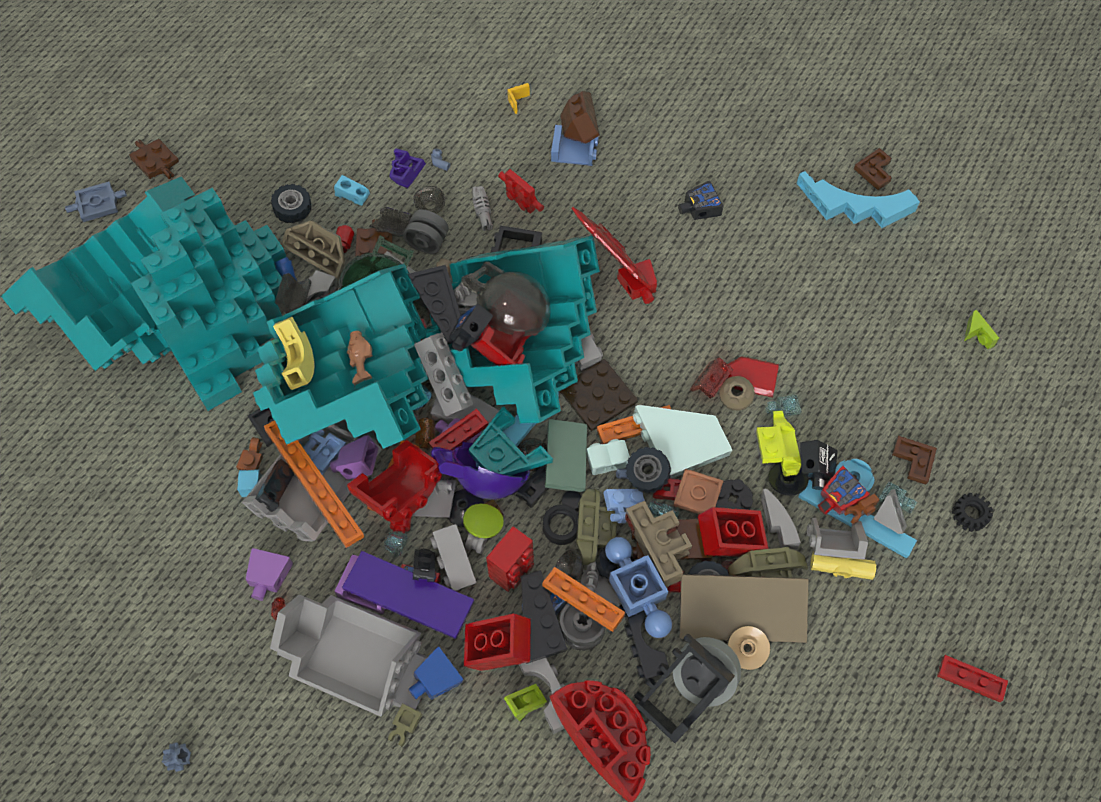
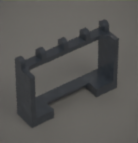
[634,634,735,743]

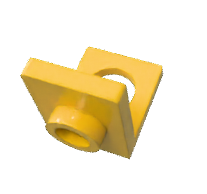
[507,83,530,114]

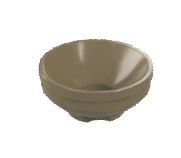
[719,376,755,411]

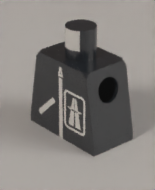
[800,440,838,490]

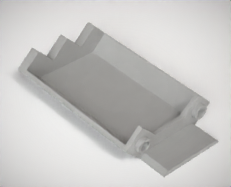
[242,419,382,541]

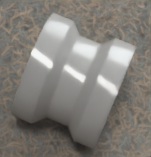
[465,533,487,554]

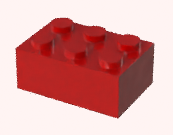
[698,507,769,557]
[486,526,534,592]
[464,613,531,671]

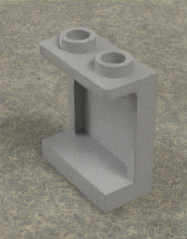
[807,518,868,560]

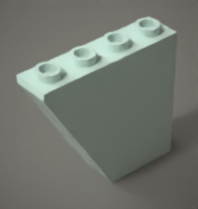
[633,405,732,478]

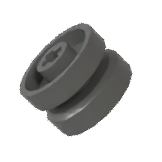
[403,210,449,254]
[560,603,606,651]

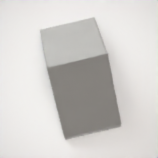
[874,489,907,534]

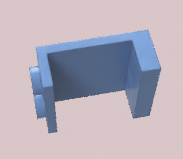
[551,125,599,166]

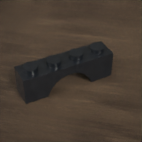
[618,604,670,684]

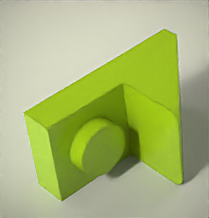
[964,310,999,349]
[504,684,547,721]

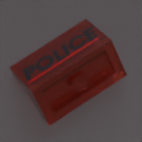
[690,357,733,399]

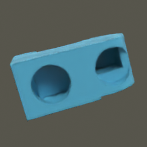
[334,175,370,206]

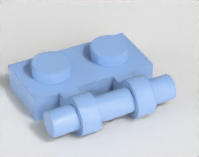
[302,429,346,475]
[603,489,645,524]

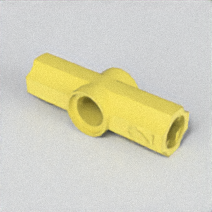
[810,551,876,580]

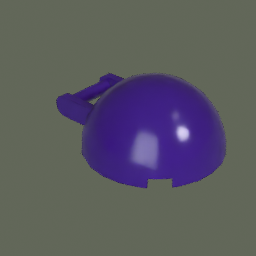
[431,442,530,500]

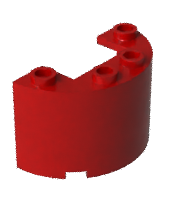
[471,290,543,365]
[347,440,442,522]

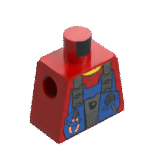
[818,466,870,515]

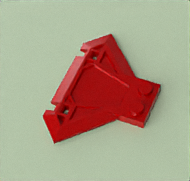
[571,207,650,287]

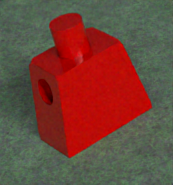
[617,259,657,304]

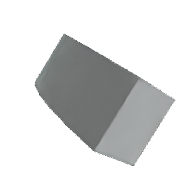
[760,489,801,550]

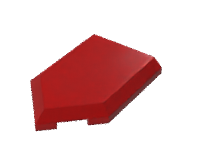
[720,356,779,398]

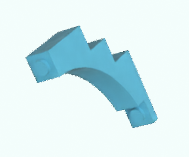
[796,171,920,228]

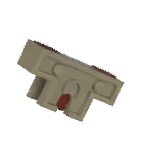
[625,501,692,587]

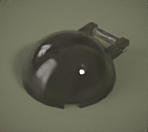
[461,262,551,336]

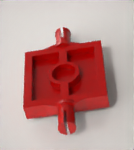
[498,169,544,214]

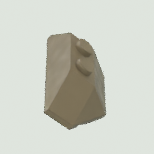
[281,220,345,279]

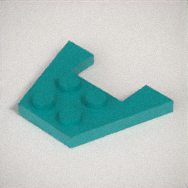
[469,406,553,476]

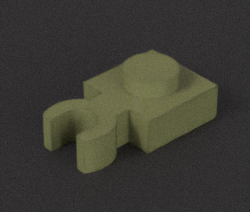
[388,703,423,747]

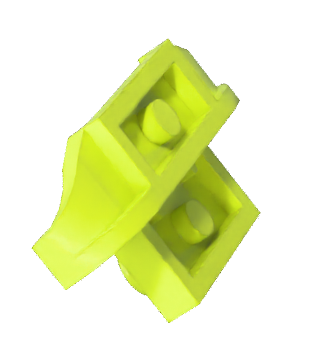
[756,411,801,476]

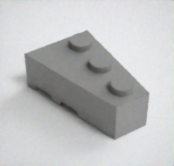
[430,524,476,591]

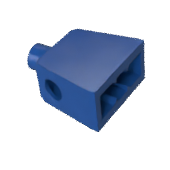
[408,647,463,700]

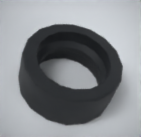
[543,504,578,545]

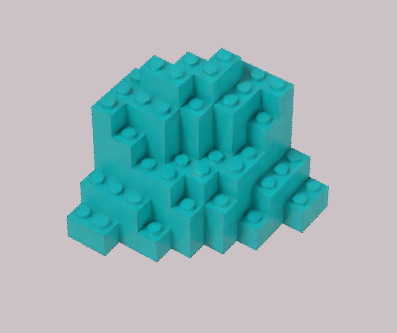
[1,176,195,371]
[131,188,289,411]
[422,235,600,423]
[253,264,429,449]

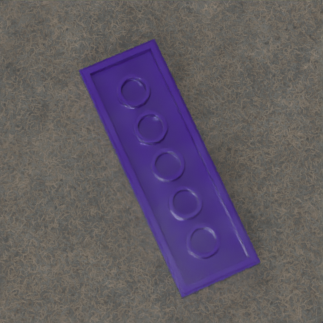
[342,551,475,639]

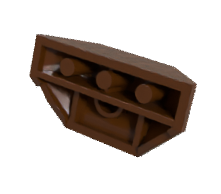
[560,91,600,144]

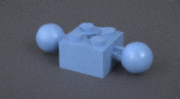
[605,537,672,638]

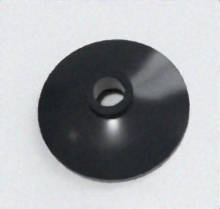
[768,463,809,496]
[448,489,484,527]

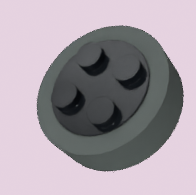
[673,637,741,707]

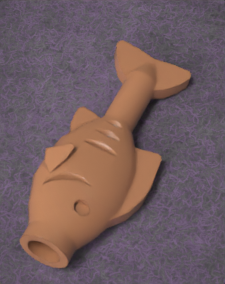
[347,331,372,385]

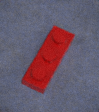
[429,408,489,451]
[937,655,1008,702]

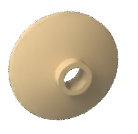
[728,626,770,670]

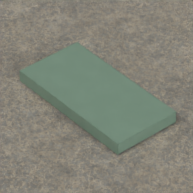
[545,419,587,492]

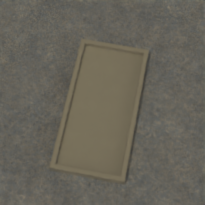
[679,574,808,643]

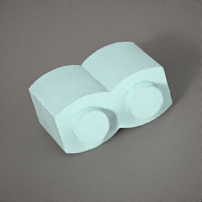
[586,439,630,475]

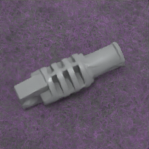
[472,186,493,231]

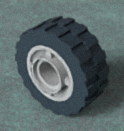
[271,184,312,223]

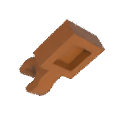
[236,437,263,470]
[844,494,880,524]

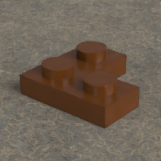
[854,148,892,190]
[892,436,937,485]

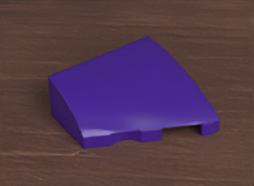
[389,148,426,189]

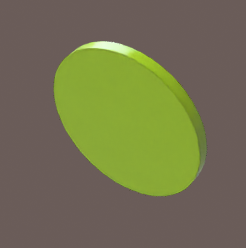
[463,504,504,538]

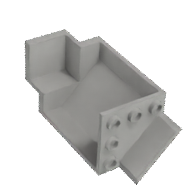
[270,594,428,717]

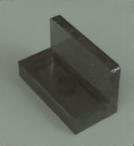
[275,273,312,314]

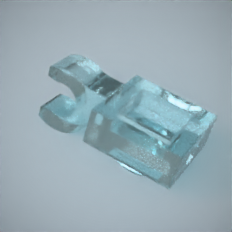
[765,395,802,417]
[879,482,917,514]

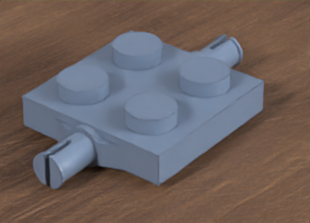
[65,182,127,222]

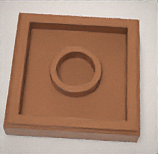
[673,469,723,514]

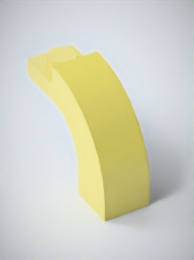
[273,317,314,390]

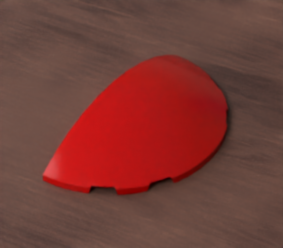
[549,680,651,802]

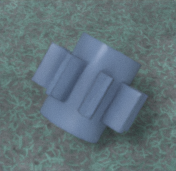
[162,742,191,772]

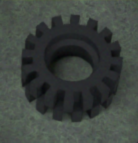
[952,493,993,532]

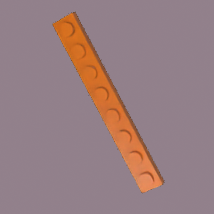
[264,420,364,548]

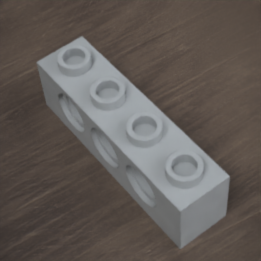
[414,332,473,417]

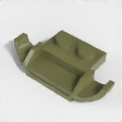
[576,488,617,565]
[728,547,808,578]

